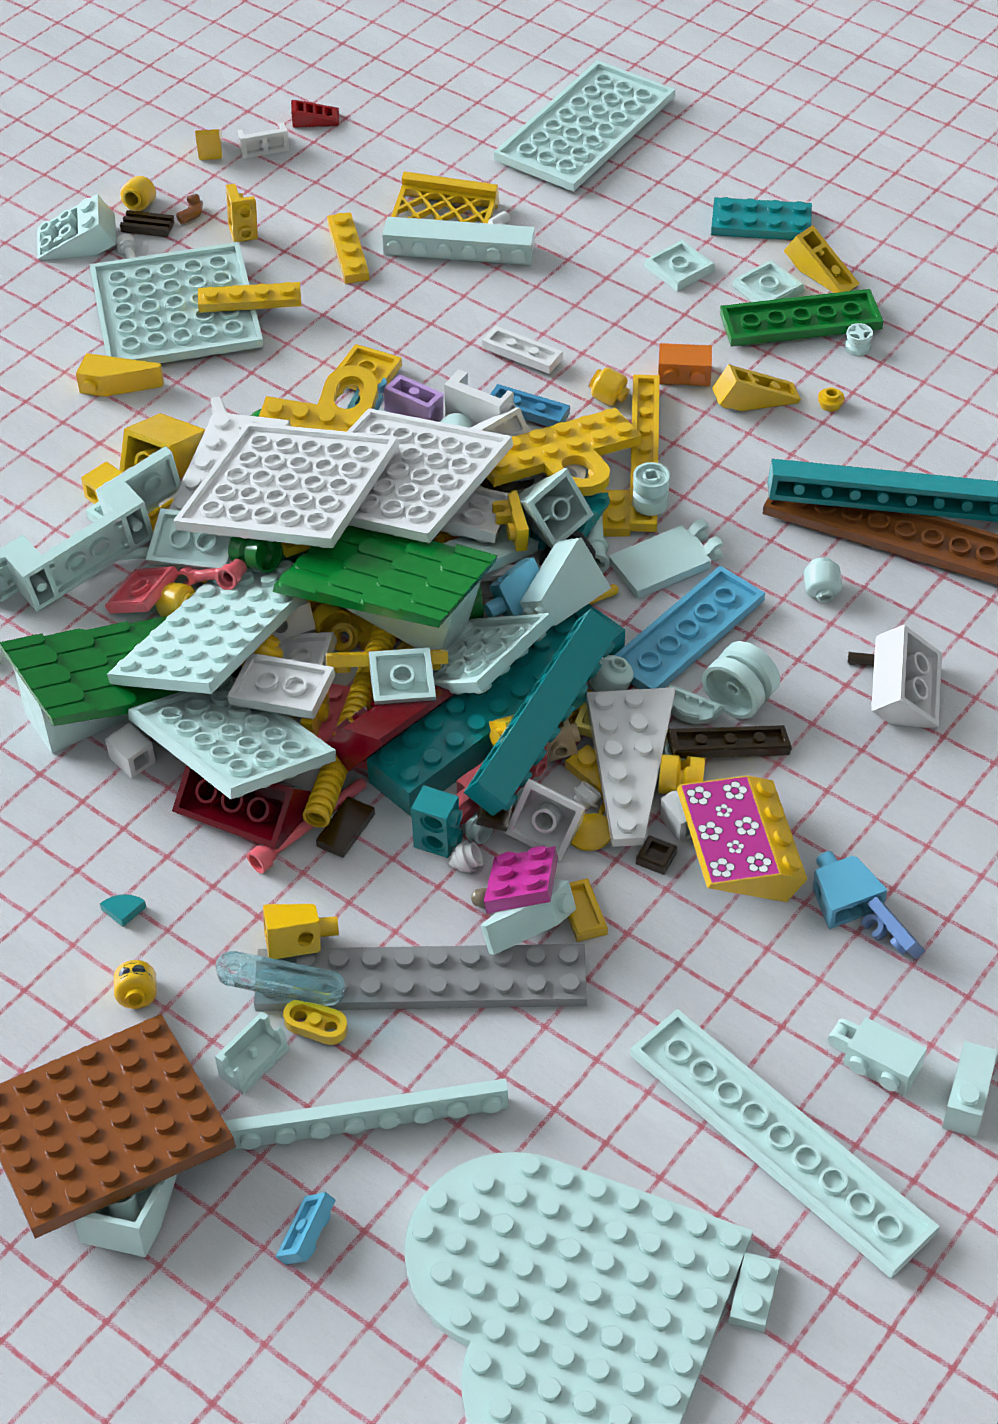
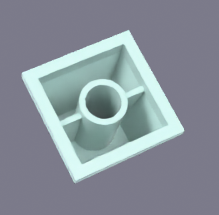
[518,468,594,549]

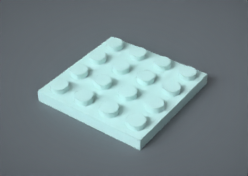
[433,613,555,695]

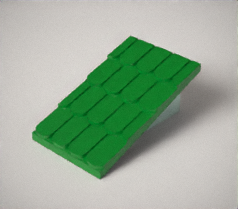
[272,525,498,650]
[0,617,181,754]

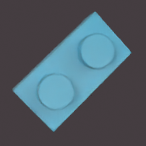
[276,1192,336,1265]

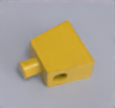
[263,904,339,960]

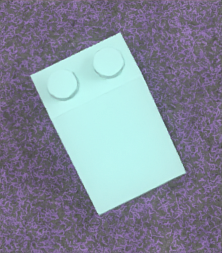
[75,1175,177,1257]

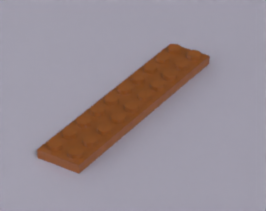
[763,496,998,585]

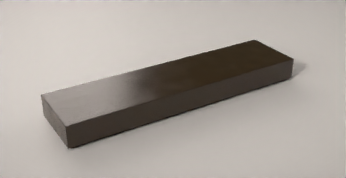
[666,725,792,759]

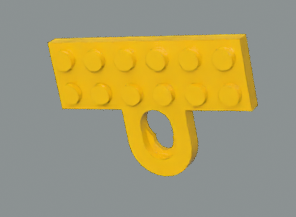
[259,365,379,432]
[487,408,642,496]

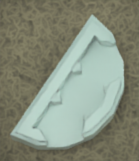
[669,684,724,724]

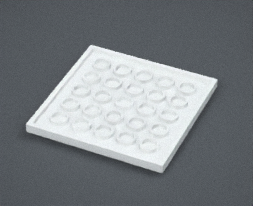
[347,408,513,543]
[173,422,399,548]

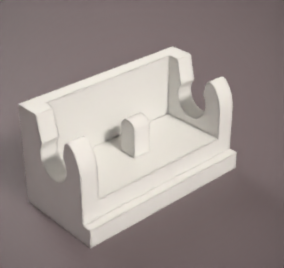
[237,122,289,159]

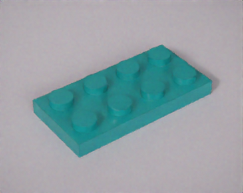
[711,197,812,240]

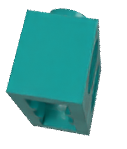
[411,785,463,858]

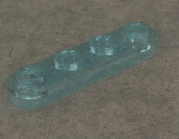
[216,951,345,1006]

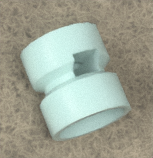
[632,462,670,516]

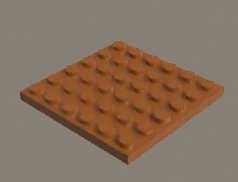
[0,1014,236,1239]

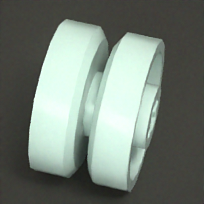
[702,641,781,719]

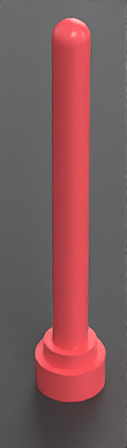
[247,778,367,874]

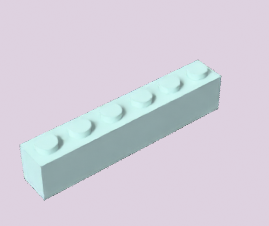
[382,216,535,265]

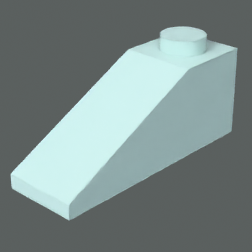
[481,879,576,955]
[942,1041,998,1138]

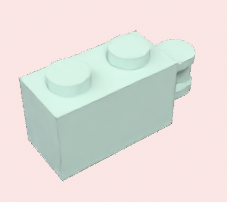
[828,1017,927,1096]

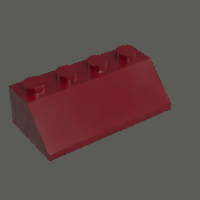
[326,685,453,772]
[172,765,311,849]

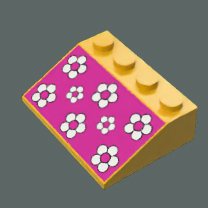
[676,775,807,902]

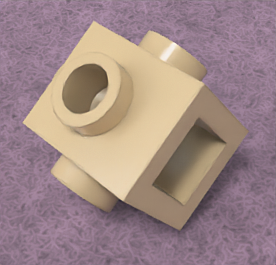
[545,717,581,762]

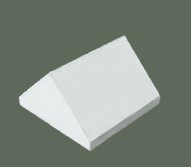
[505,779,586,861]

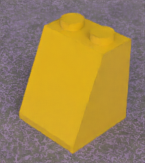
[119,413,206,479]

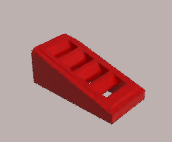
[291,100,339,128]

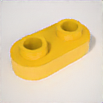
[283,999,348,1045]

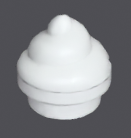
[449,842,483,873]

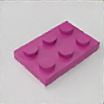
[484,846,558,913]

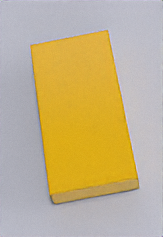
[567,878,608,942]

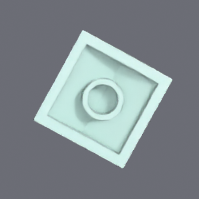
[369,647,436,705]

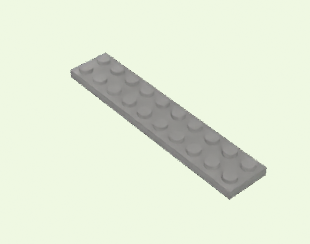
[254,944,587,1011]

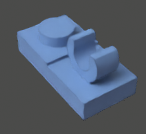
[861,897,926,959]

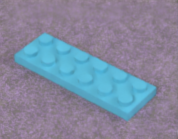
[615,565,765,689]

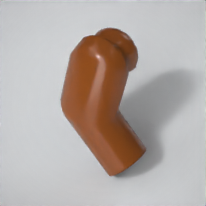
[176,194,203,224]

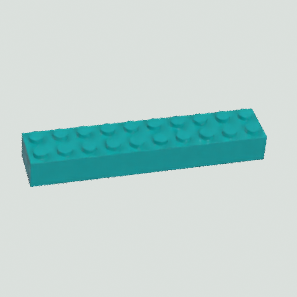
[367,604,625,817]

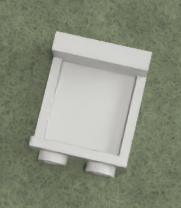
[444,369,516,426]

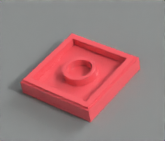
[105,566,179,614]

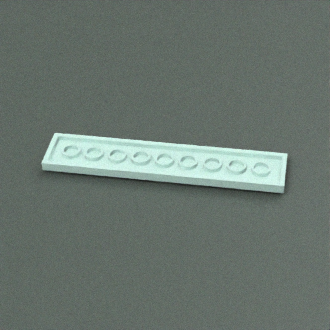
[630,1009,940,1279]

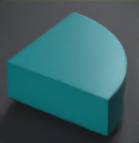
[100,894,146,927]

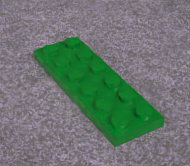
[720,289,884,347]

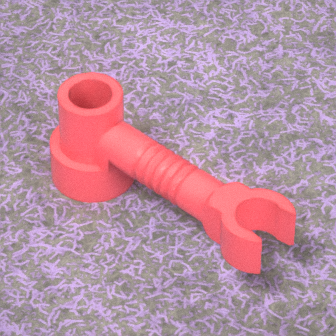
[176,559,247,590]

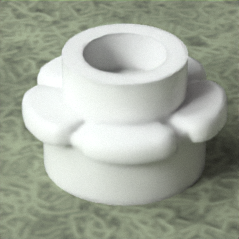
[573,781,602,809]

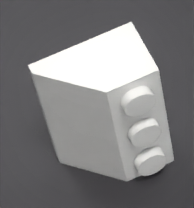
[871,624,942,729]

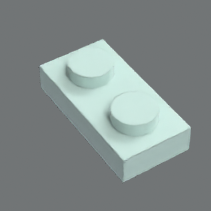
[728,1252,781,1332]

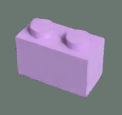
[384,374,444,422]

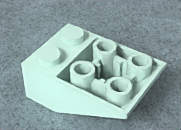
[37,194,116,261]

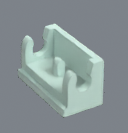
[215,1011,290,1094]

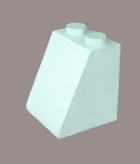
[519,537,611,626]

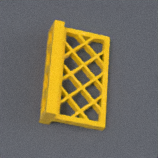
[391,171,499,224]

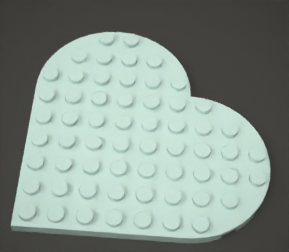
[404,1152,753,1424]

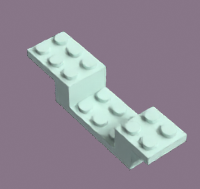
[0,446,181,612]

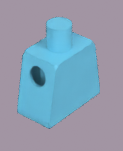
[483,557,539,617]
[813,851,887,929]

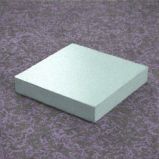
[644,240,715,291]
[733,260,805,302]

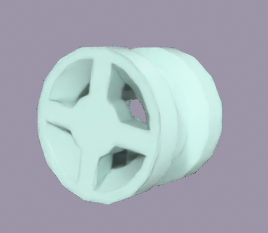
[845,323,873,356]

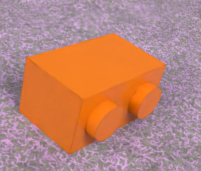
[658,343,712,386]

